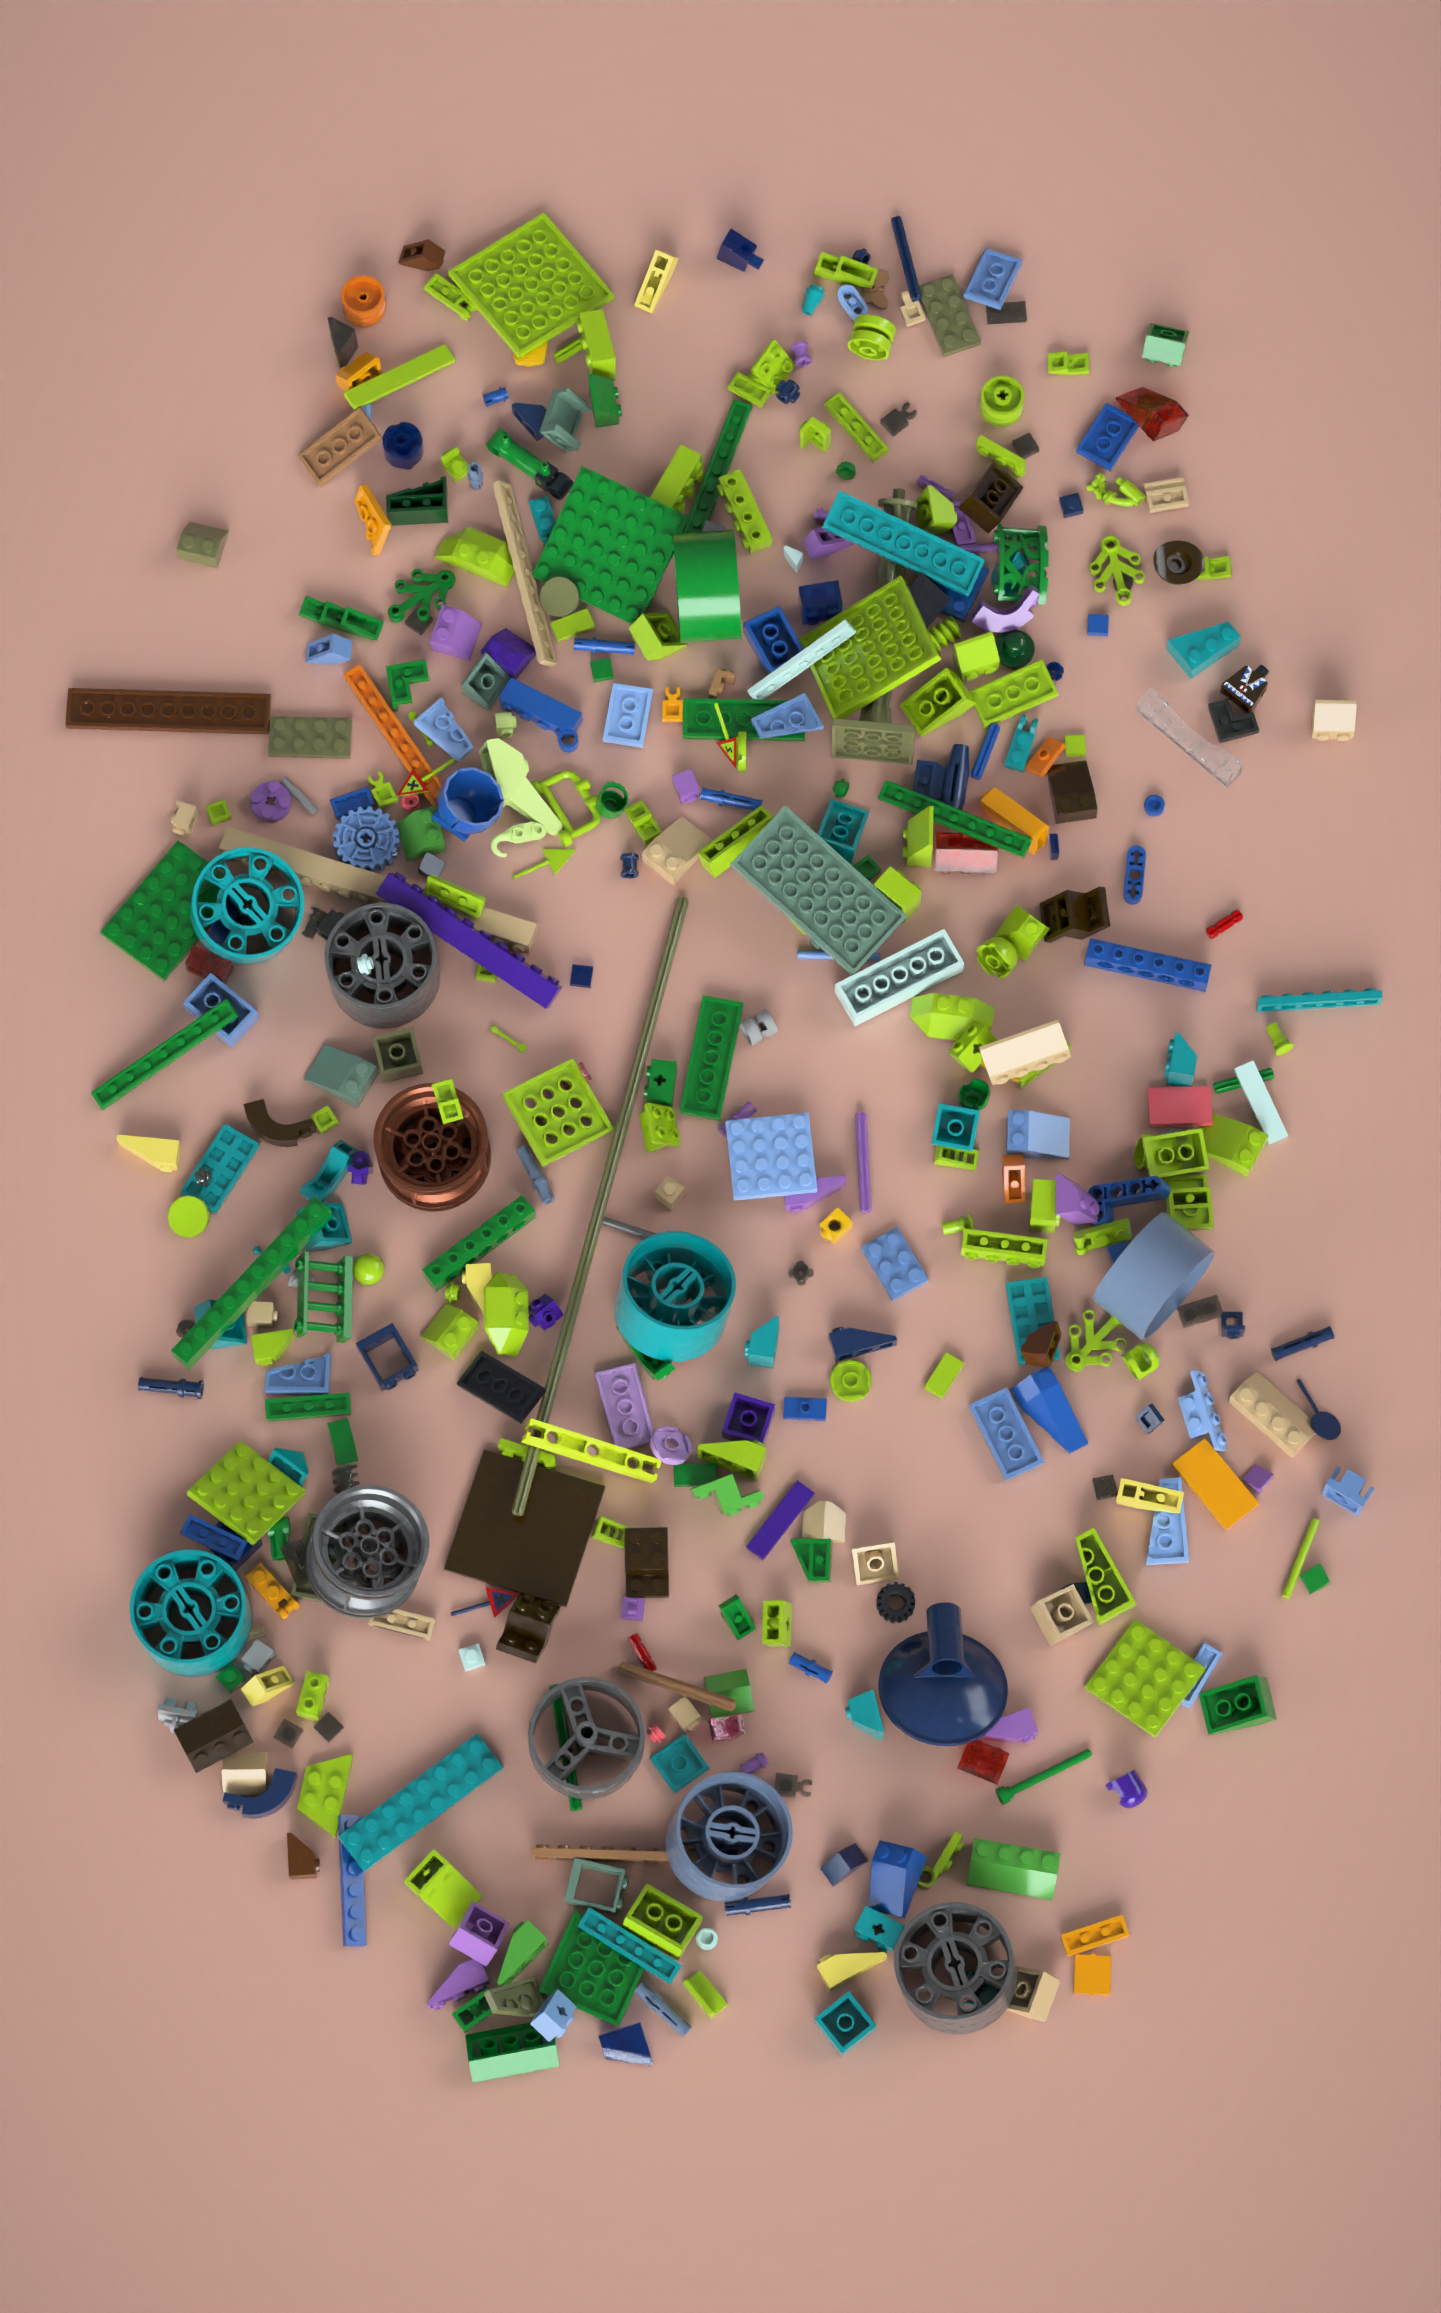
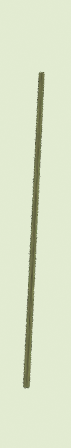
[511,897,689,1516]

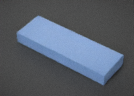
[1181,1642,1223,1709]

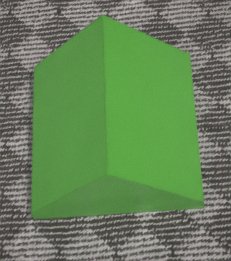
[704,1669,755,1720]

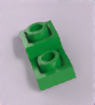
[327,1418,358,1465]

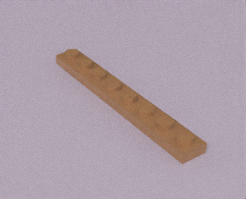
[531,1844,700,1864]

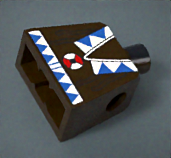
[1220,665,1269,713]

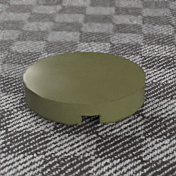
[540,577,580,617]

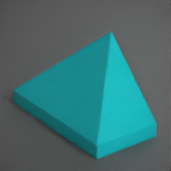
[268,1448,309,1487]

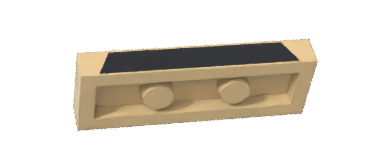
[368,1609,436,1641]

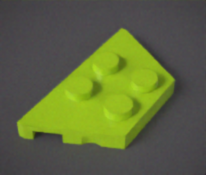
[297,1754,353,1837]

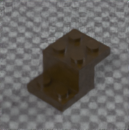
[1039,886,1110,943]
[625,1527,669,1598]
[496,1593,561,1663]

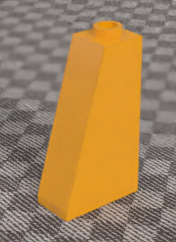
[980,787,1049,856]

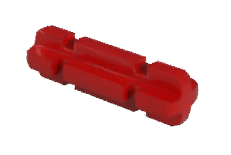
[1206,909,1243,939]
[628,1633,657,1672]

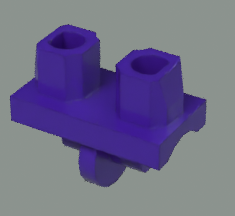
[347,1151,373,1185]

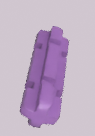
[917,475,954,501]

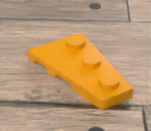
[354,485,391,555]

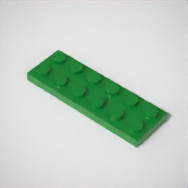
[683,698,805,741]
[679,995,744,1121]

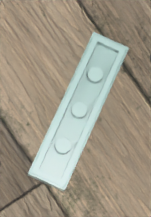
[1234,1061,1288,1145]

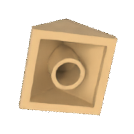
[851,1540,899,1585]
[222,1752,268,1796]

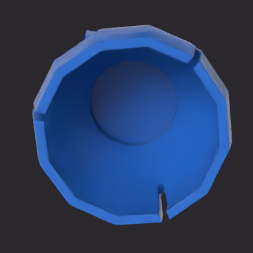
[431,767,504,842]

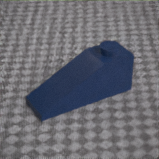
[829,1327,897,1362]

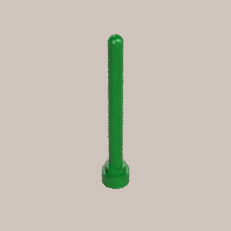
[995,1749,1092,1805]

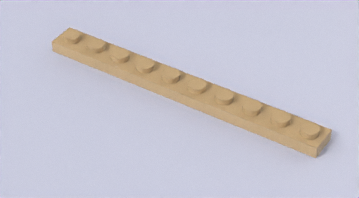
[493,480,557,667]

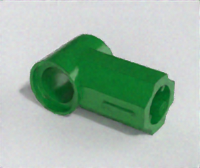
[268,1517,291,1561]

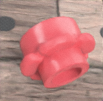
[401,794,421,812]
[647,1723,666,1743]

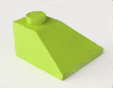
[915,485,957,536]
[992,904,1050,962]

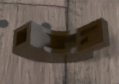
[243,1099,316,1147]

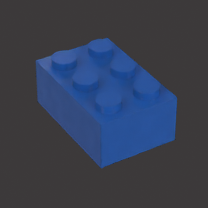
[743,606,804,676]

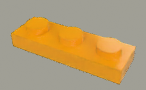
[1060,1914,1130,1957]

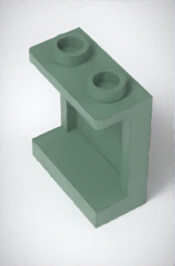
[540,388,592,452]

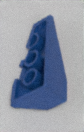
[1011,1367,1088,1454]

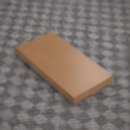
[297,407,384,487]

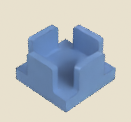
[1322,1466,1374,1516]

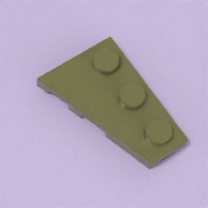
[484,1976,545,2018]

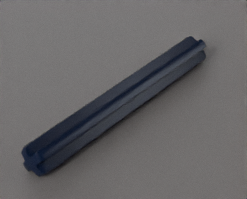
[891,216,922,302]

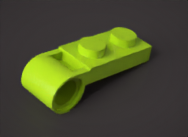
[917,1831,964,1890]

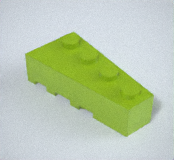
[1075,1528,1137,1626]

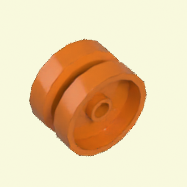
[341,275,386,327]

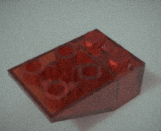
[1115,387,1189,442]

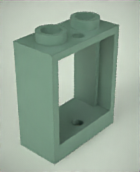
[564,1858,629,1915]

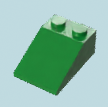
[1199,1675,1277,1735]

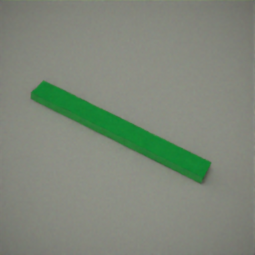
[683,400,752,533]
[878,780,1032,858]
[91,998,239,1110]

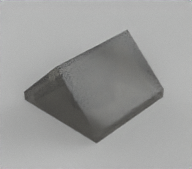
[327,317,358,369]

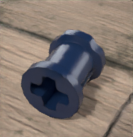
[620,853,639,879]

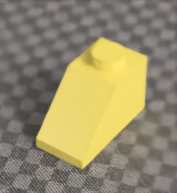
[241,1665,295,1707]

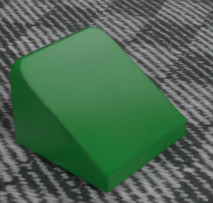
[1300,1564,1330,1594]

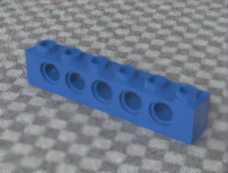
[1084,938,1212,992]

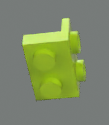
[799,417,831,452]

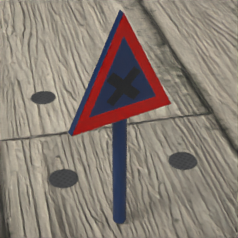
[451,1587,520,1618]

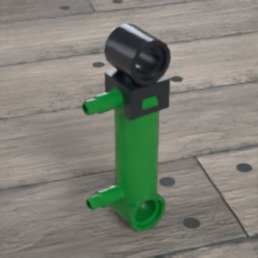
[485,429,574,500]

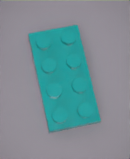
[180,1124,260,1215]
[1005,1277,1061,1366]

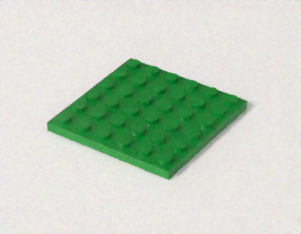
[532,466,690,624]

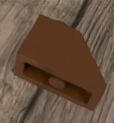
[398,239,446,271]
[1021,1321,1062,1367]
[287,1833,320,1880]

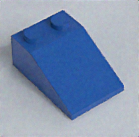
[868,1840,927,1919]

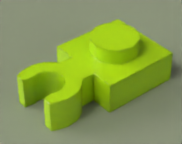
[368,771,398,809]

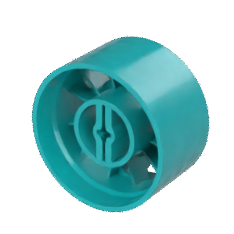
[190,847,304,965]
[614,1231,736,1362]
[130,1549,253,1677]

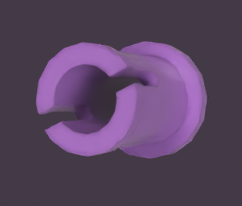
[813,508,829,523]
[740,1753,769,1774]

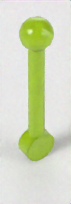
[408,711,434,746]
[490,1025,527,1053]

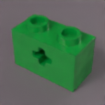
[644,1059,677,1107]
[452,1989,493,2034]

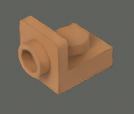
[709,669,736,699]

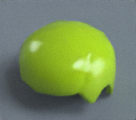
[353,1254,385,1285]

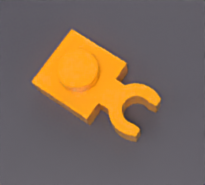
[662,687,683,722]

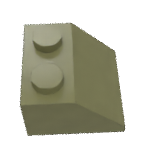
[176,522,229,568]

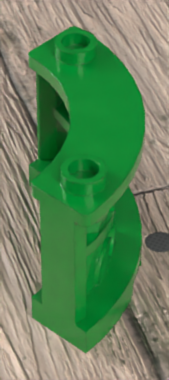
[993,524,1049,604]

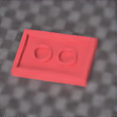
[1147,1086,1213,1127]

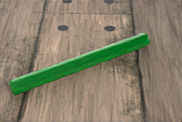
[549,1684,582,1811]

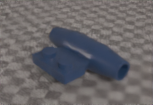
[913,744,969,810]

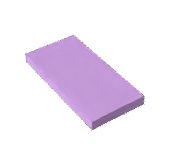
[594,1362,654,1450]

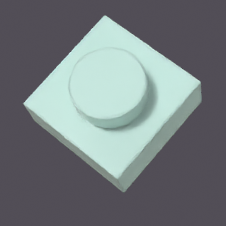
[458,1643,486,1672]

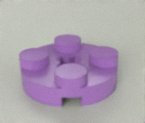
[250,781,292,822]

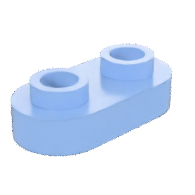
[838,285,868,320]

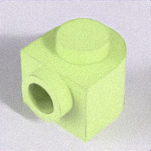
[495,712,517,738]

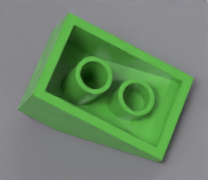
[497,1920,549,1987]

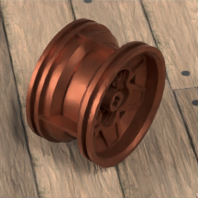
[373,1083,491,1212]

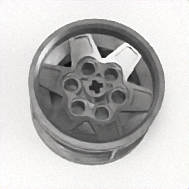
[305,1485,429,1619]

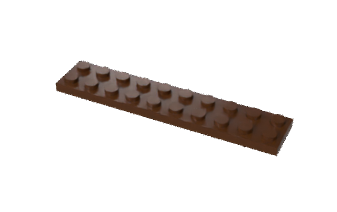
[65,688,271,735]

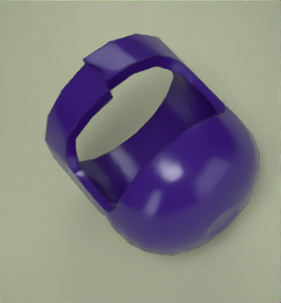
[1105,1770,1148,1808]

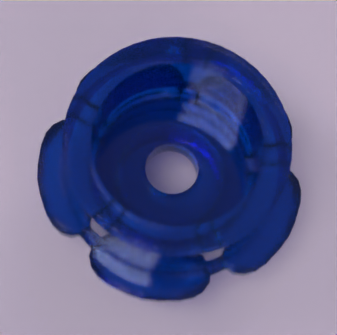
[1046,662,1064,681]

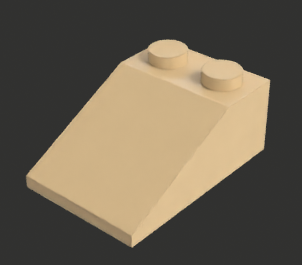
[642,816,713,886]

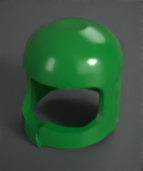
[596,781,629,819]

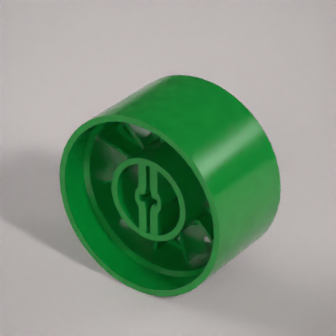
[673,529,742,643]

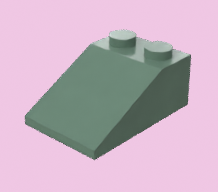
[304,1044,378,1108]

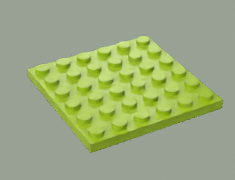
[448,212,615,359]
[798,575,942,719]

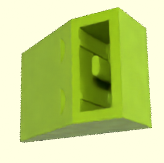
[404,1849,483,1929]

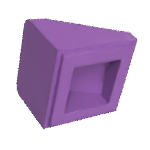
[1243,1464,1274,1494]

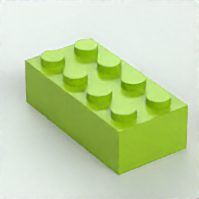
[650,444,704,513]

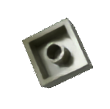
[372,1028,423,1083]

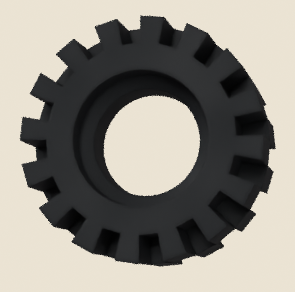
[877,1582,915,1623]

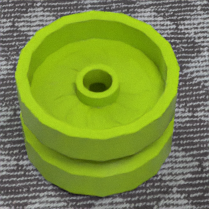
[848,314,896,361]
[980,376,1024,427]

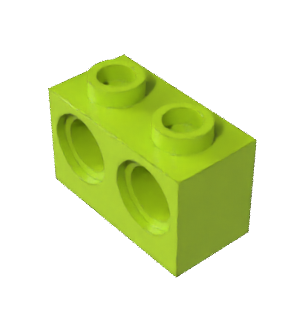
[296,1671,330,1722]

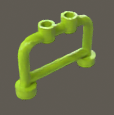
[530,770,601,847]

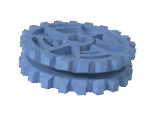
[333,806,400,873]

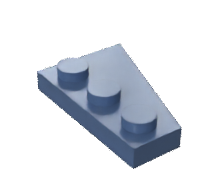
[265,1352,331,1394]

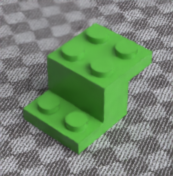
[689,1474,764,1516]

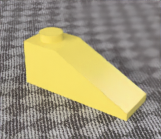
[634,250,679,313]
[117,1134,181,1172]
[462,1263,492,1317]
[1116,1478,1184,1514]
[817,1952,887,1991]

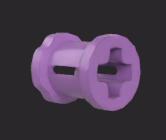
[791,341,812,367]

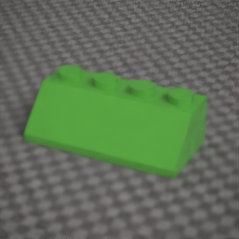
[966,1838,1061,1900]

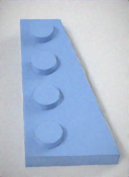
[1146,1477,1189,1565]

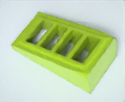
[933,1145,979,1171]
[591,1516,631,1549]

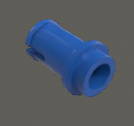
[482,387,509,407]

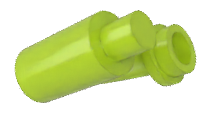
[1102,477,1146,507]

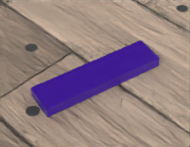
[746,1480,815,1561]

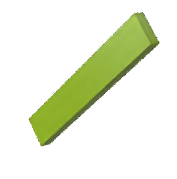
[344,344,455,411]

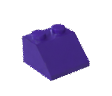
[481,628,536,680]

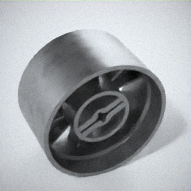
[324,903,440,1029]
[894,1902,1017,2034]

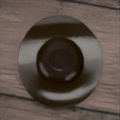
[1153,540,1205,585]

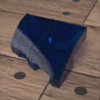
[598,2022,654,2066]

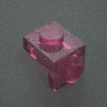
[708,1713,745,1742]

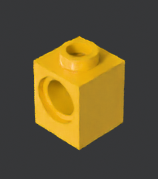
[820,1207,852,1244]

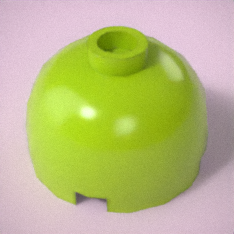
[976,937,1018,979]

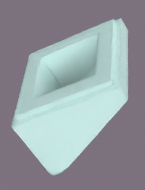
[784,545,803,573]

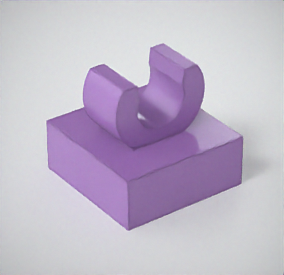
[621,1597,645,1621]

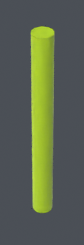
[1282,1518,1320,1599]

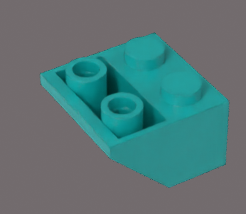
[1164,1032,1197,1087]

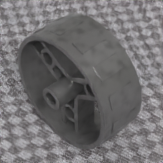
[528,1677,646,1799]

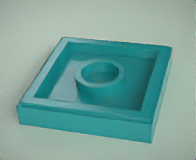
[650,1733,710,1794]

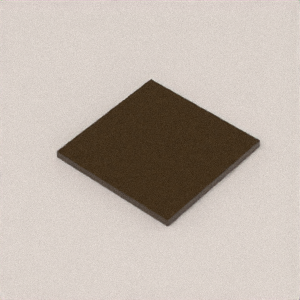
[444,1450,606,1607]

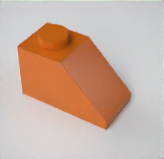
[1002,1154,1026,1204]

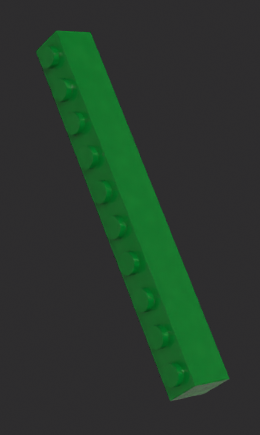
[171,1197,333,1370]

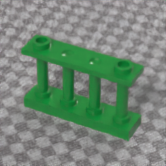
[294,1251,353,1343]

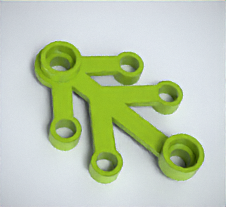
[1089,535,1145,606]
[1065,1310,1127,1371]

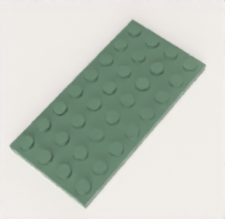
[730,805,907,975]

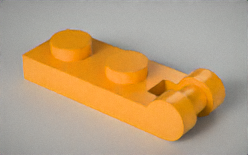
[245,1563,300,1620]

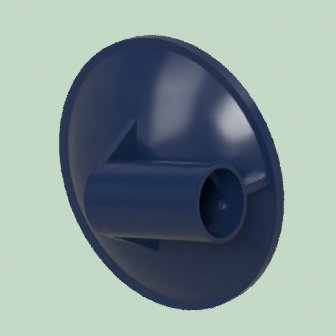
[878,1602,1008,1746]

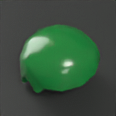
[958,1079,991,1111]

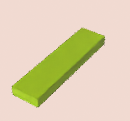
[824,392,889,463]

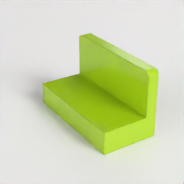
[683,1970,728,2019]

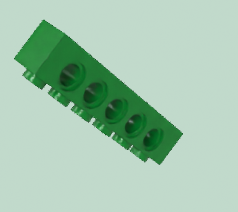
[422,1195,536,1292]

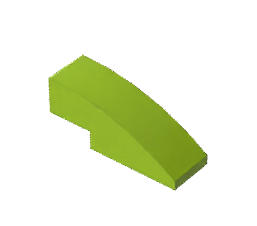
[813,252,878,288]

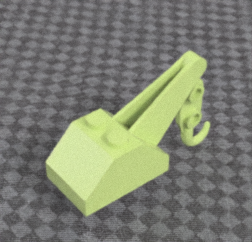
[479,738,562,857]

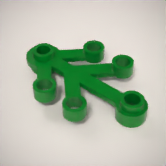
[388,569,456,623]

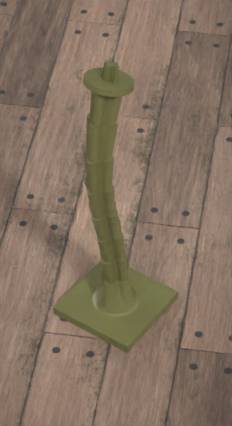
[831,488,918,765]

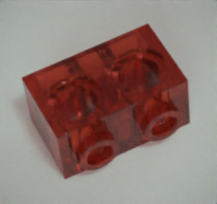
[185,945,233,985]

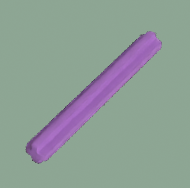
[855,1112,871,1213]

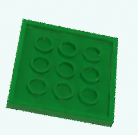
[538,1911,653,2028]

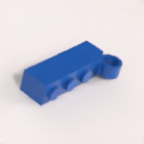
[499,678,583,753]

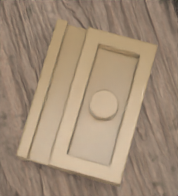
[1144,477,1189,513]

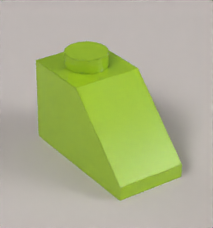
[251,1328,295,1366]

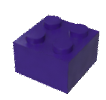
[722,1392,775,1444]

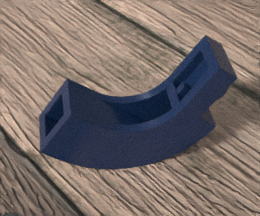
[222,1768,298,1819]

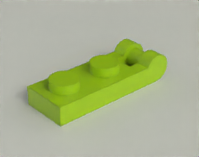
[424,273,477,321]
[976,435,1026,478]
[1073,1218,1133,1255]
[498,1438,556,1470]

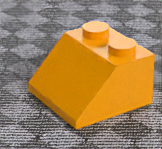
[335,352,382,392]

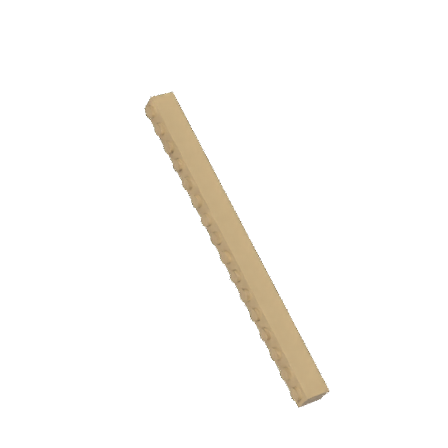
[219,826,538,953]

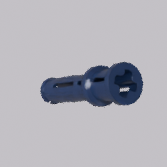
[138,1377,204,1399]

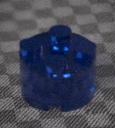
[382,422,424,470]

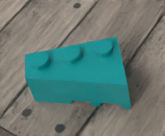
[1166,621,1241,679]

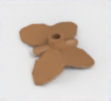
[861,272,889,309]

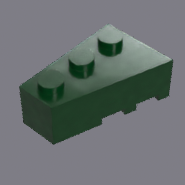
[386,476,449,526]

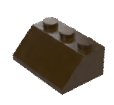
[174,1699,254,1773]

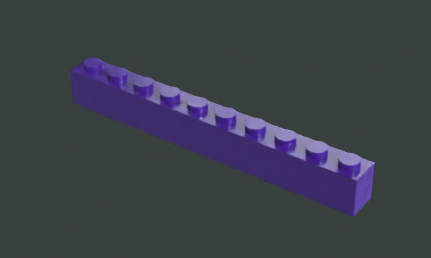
[376,872,563,1009]

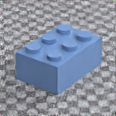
[183,973,259,1048]

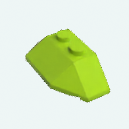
[434,527,515,588]
[910,993,995,1041]
[484,1272,529,1357]

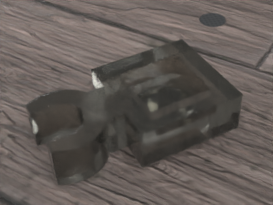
[880,402,917,437]
[774,1773,813,1798]

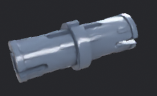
[467,461,483,490]

